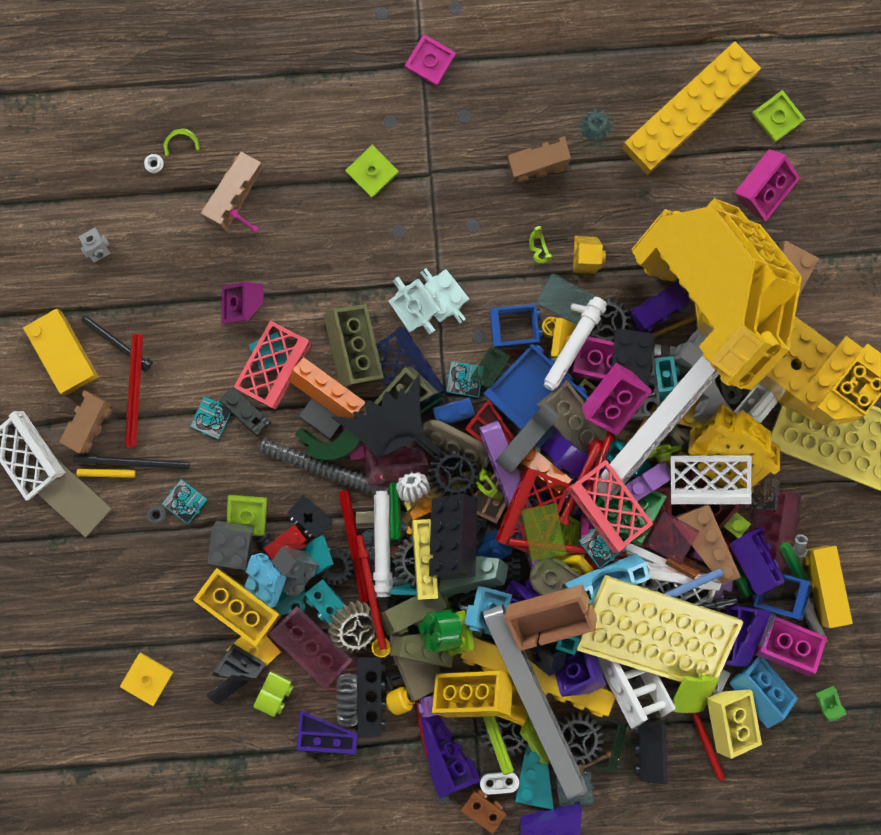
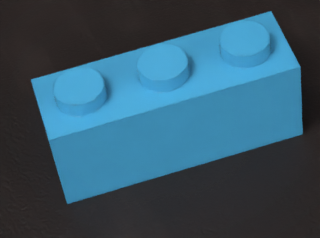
[729,656,798,728]

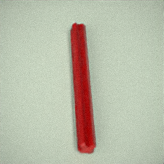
[125,334,143,448]
[339,490,369,603]

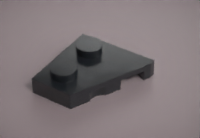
[212,643,266,682]

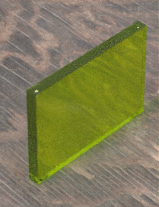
[521,503,566,561]

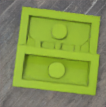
[672,674,719,713]

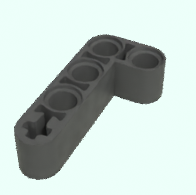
[495,402,561,474]

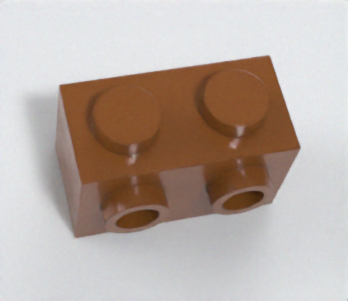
[460,789,507,834]

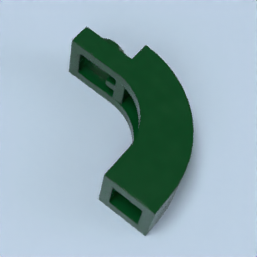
[295,428,363,460]

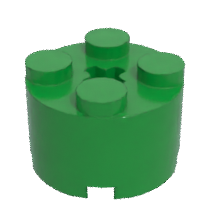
[419,610,462,652]

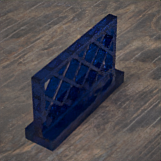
[376,326,446,407]

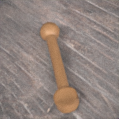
[578,751,614,772]

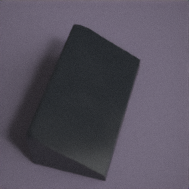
[207,678,248,704]

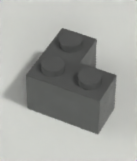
[272,547,319,596]

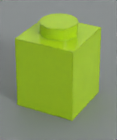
[722,512,751,539]

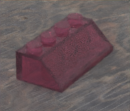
[749,487,801,570]
[269,606,353,690]

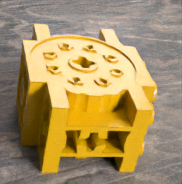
[688,403,780,494]

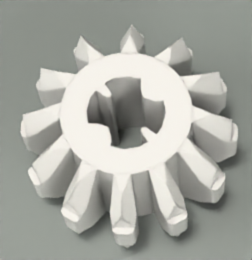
[396,472,430,504]

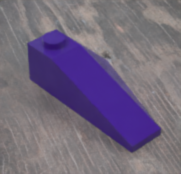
[421,715,481,799]

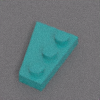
[515,743,553,810]

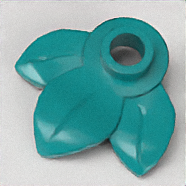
[272,589,306,617]

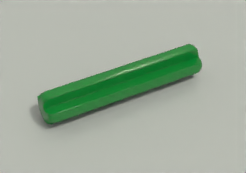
[389,482,401,540]
[779,542,808,585]

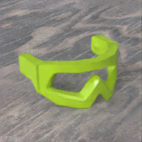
[163,128,200,156]
[529,226,552,263]
[475,466,504,500]

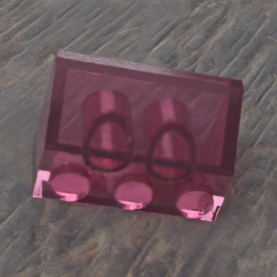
[363,441,428,486]

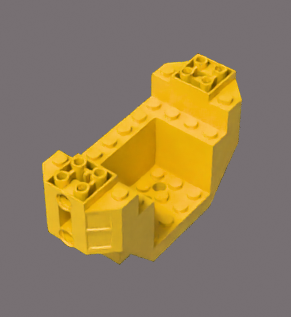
[631,198,802,390]
[695,302,881,426]

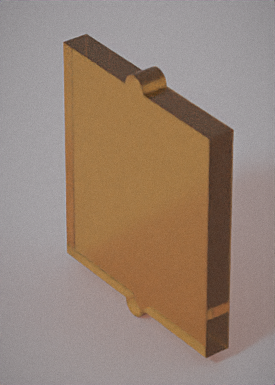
[401,494,432,530]
[665,551,702,580]

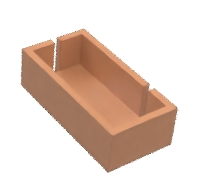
[504,584,597,651]

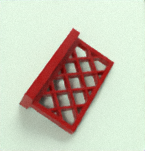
[495,466,571,558]

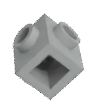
[79,227,111,263]

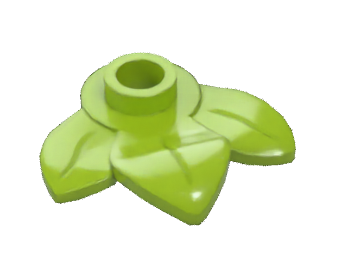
[648,444,682,462]

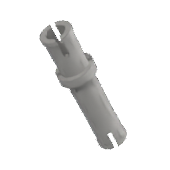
[793,589,828,644]

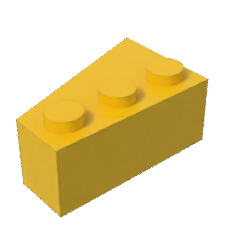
[573,236,606,274]

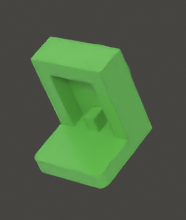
[816,686,847,721]

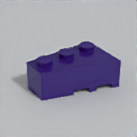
[627,282,690,333]

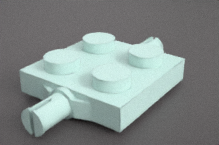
[420,268,470,324]
[389,277,440,335]

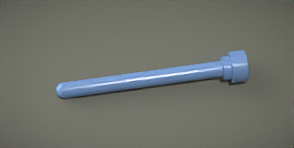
[664,569,724,598]

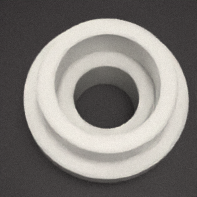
[144,154,164,173]

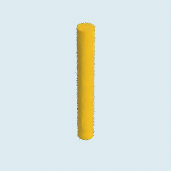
[77,469,136,478]

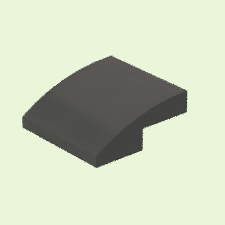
[299,398,341,440]

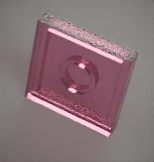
[646,511,699,565]

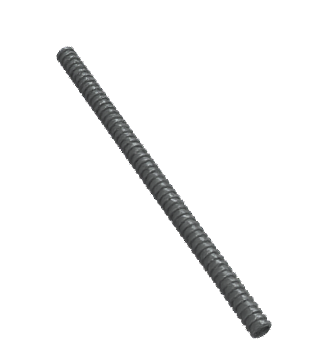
[259,438,552,558]

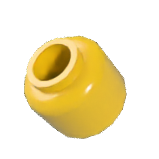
[385,687,415,715]

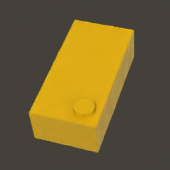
[23,309,99,396]
[804,545,853,628]
[193,568,282,647]
[432,671,513,718]

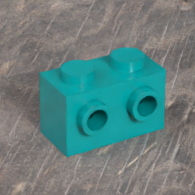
[654,356,680,403]
[305,579,344,624]

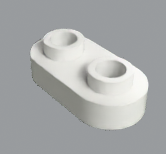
[480,772,519,794]

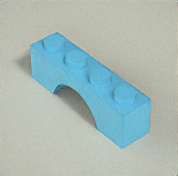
[565,553,650,604]

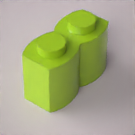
[253,670,294,717]

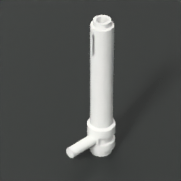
[544,297,607,391]
[373,491,406,597]

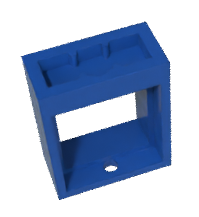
[490,304,543,349]
[752,574,813,621]

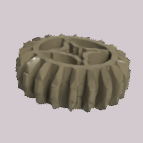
[328,600,377,653]

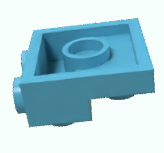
[245,553,287,607]
[464,586,512,635]

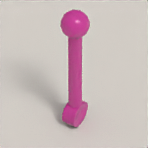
[230,210,258,233]

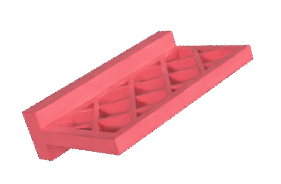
[234,320,312,410]
[567,460,653,553]

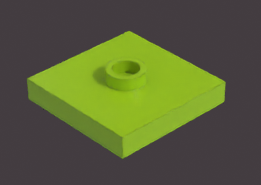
[752,90,806,143]
[345,145,399,198]
[227,495,267,537]

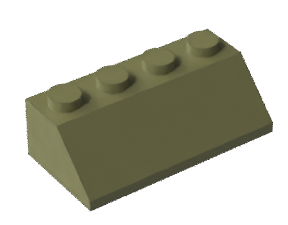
[323,304,384,388]

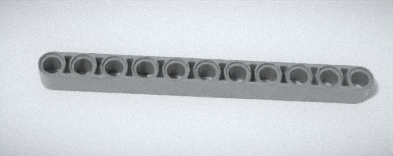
[483,604,588,800]

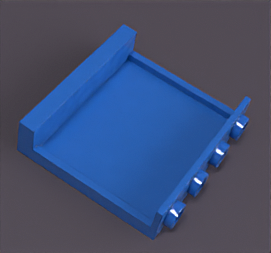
[484,344,588,448]

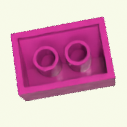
[735,149,800,221]
[570,336,614,382]
[582,363,652,435]
[754,615,827,676]

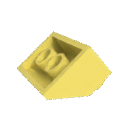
[707,690,762,759]

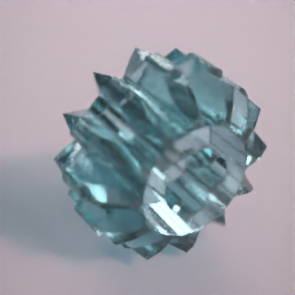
[580,108,613,141]

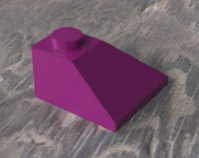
[221,282,264,324]

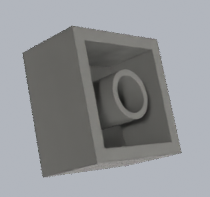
[207,521,255,570]

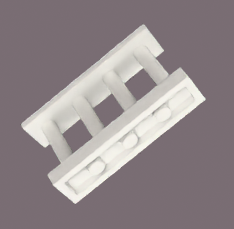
[598,657,676,729]

